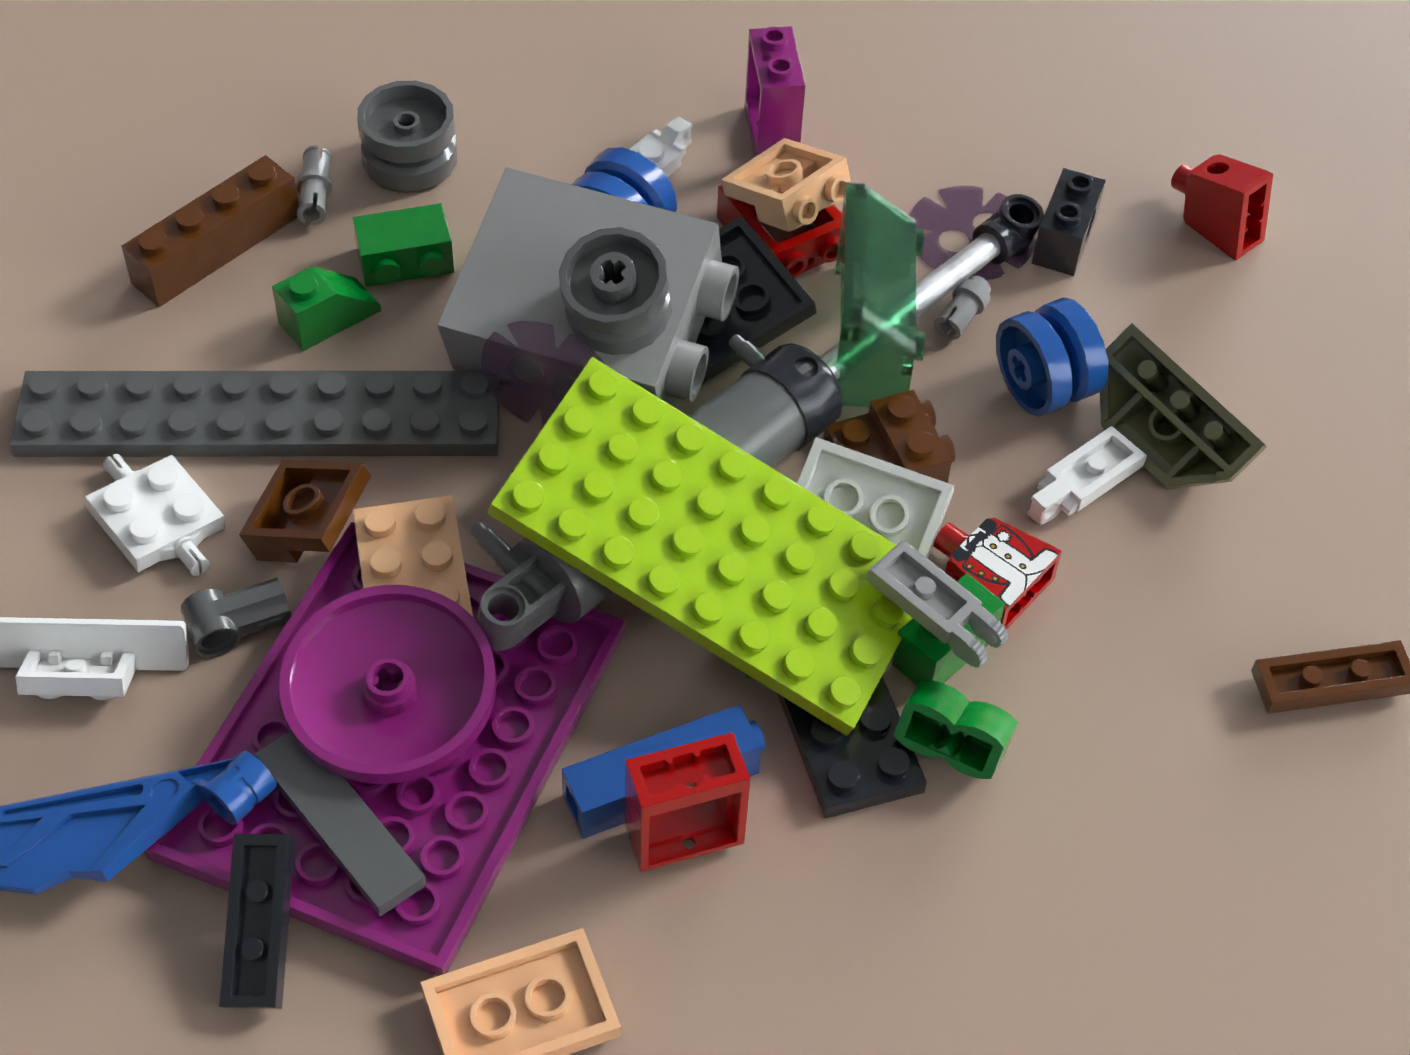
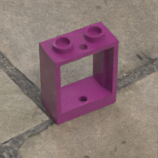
[744,26,806,157]

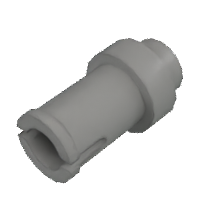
[935,276,991,340]

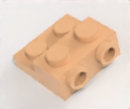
[721,138,853,232]

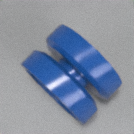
[572,147,677,212]
[996,297,1108,417]

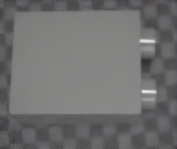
[437,167,739,405]

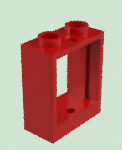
[717,185,850,278]
[625,732,750,872]

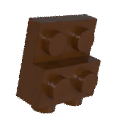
[823,389,956,483]
[239,460,371,563]

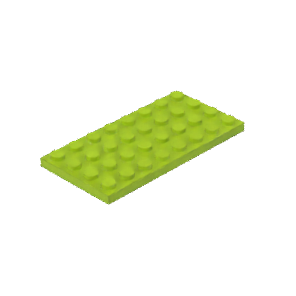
[487,357,912,736]

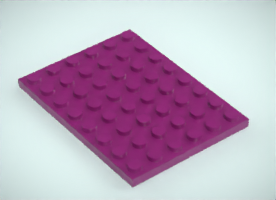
[144,522,625,976]

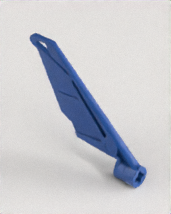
[0,750,277,895]

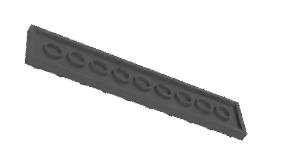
[10,371,500,457]

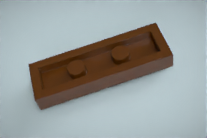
[1251,640,1410,714]

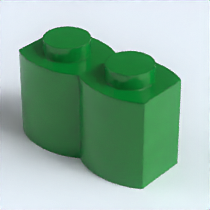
[893,680,1018,779]

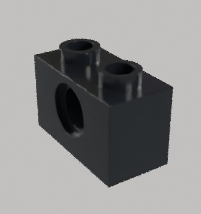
[1031,168,1106,276]

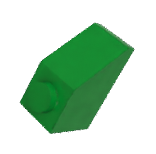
[272,266,381,351]

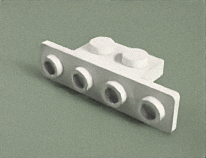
[0,617,189,700]

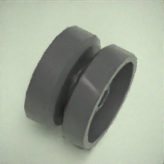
[357,81,457,192]
[559,227,672,355]

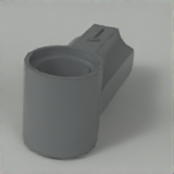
[181,578,291,658]

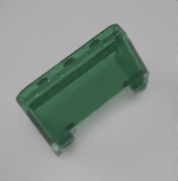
[835,182,925,407]

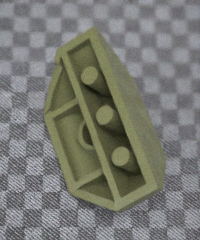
[1100,323,1267,489]

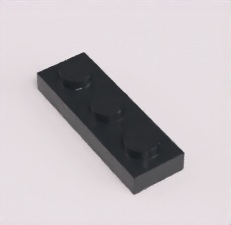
[219,834,295,1009]

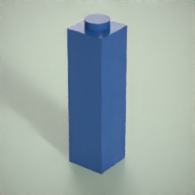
[562,704,765,839]

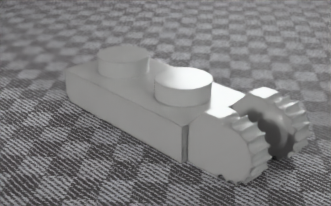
[866,540,1009,668]

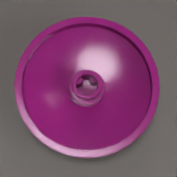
[279,585,496,784]

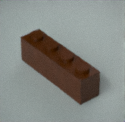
[121,155,299,307]

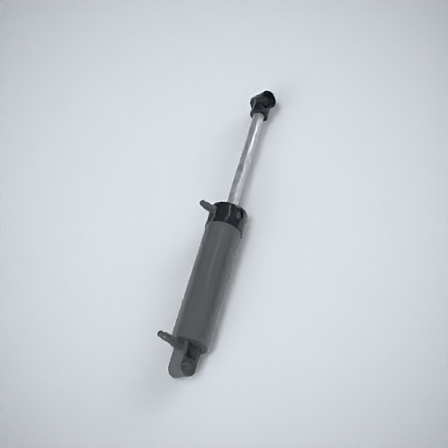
[471,194,1044,651]

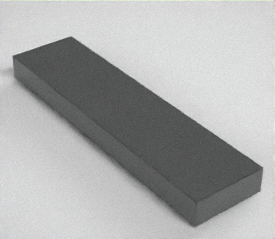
[255,731,426,917]

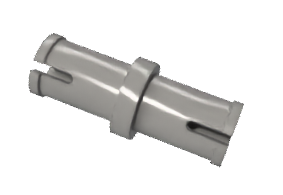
[296,145,332,225]

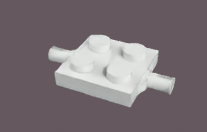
[85,454,225,576]

